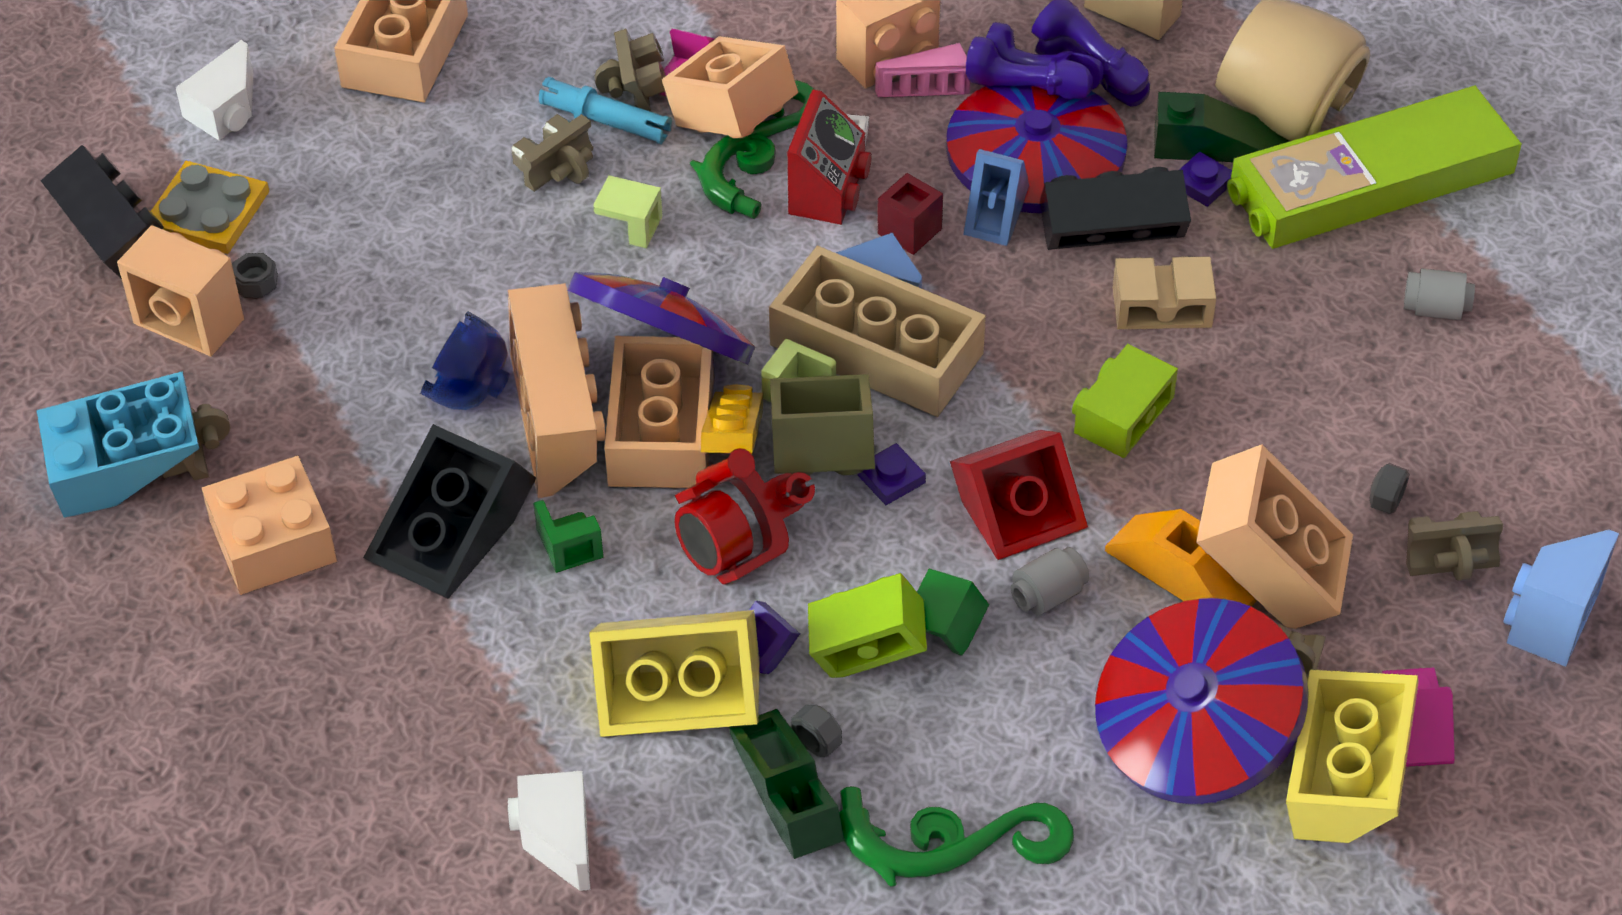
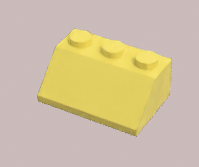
[589,610,759,737]
[1286,670,1419,843]

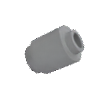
[1404,268,1475,320]
[1010,547,1089,616]

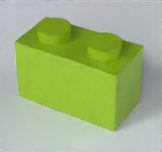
[1072,343,1178,458]
[808,573,927,678]

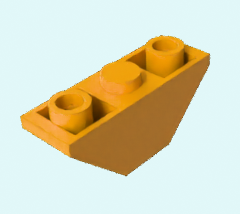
[1105,509,1257,607]

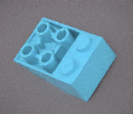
[37,371,200,518]

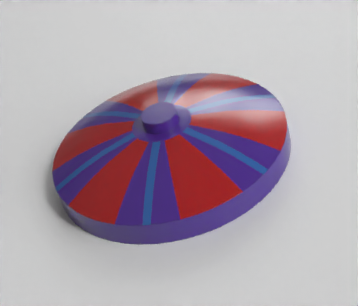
[946,86,1127,213]
[567,272,756,365]
[1095,598,1308,804]

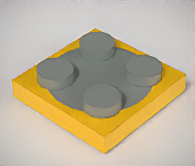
[151,160,269,254]

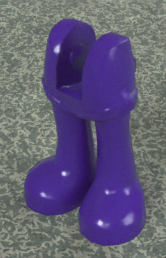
[1032,0,1150,107]
[966,22,1104,99]

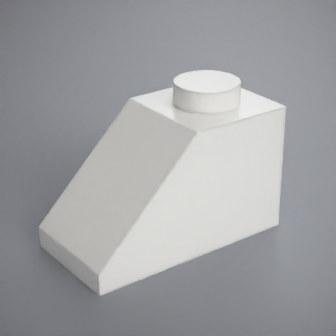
[176,40,253,141]
[508,771,590,891]

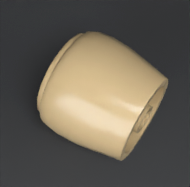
[1215,0,1371,141]

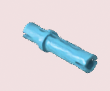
[539,77,672,145]

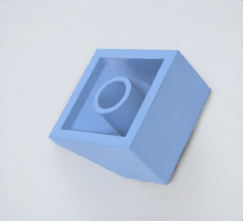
[1503,530,1619,667]

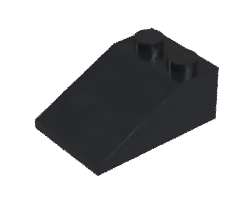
[363,424,536,599]

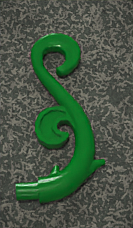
[690,80,815,219]
[839,786,1074,887]

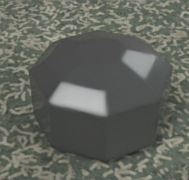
[232,253,278,298]
[1369,463,1410,514]
[791,705,842,757]

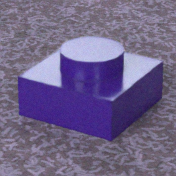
[1179,151,1232,207]
[857,443,926,506]
[749,601,800,674]

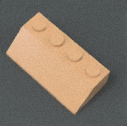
[508,283,605,498]

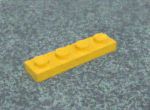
[701,384,763,454]

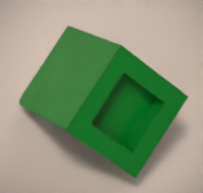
[533,500,604,573]
[917,568,989,656]

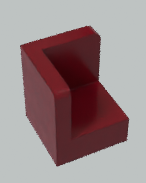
[877,173,943,255]

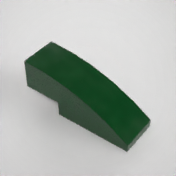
[729,709,845,859]

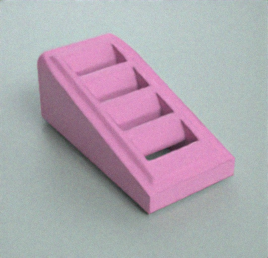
[875,43,970,97]

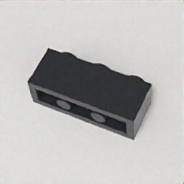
[40,145,164,279]
[1040,167,1191,250]

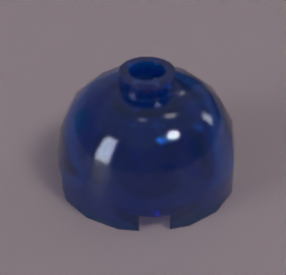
[420,311,511,410]

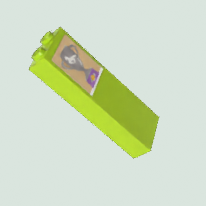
[1227,85,1522,249]

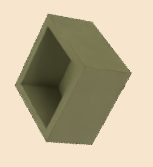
[770,374,875,476]

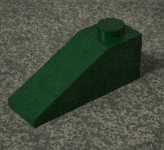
[1154,91,1290,162]

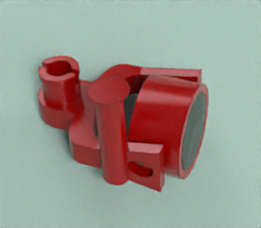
[674,448,815,585]

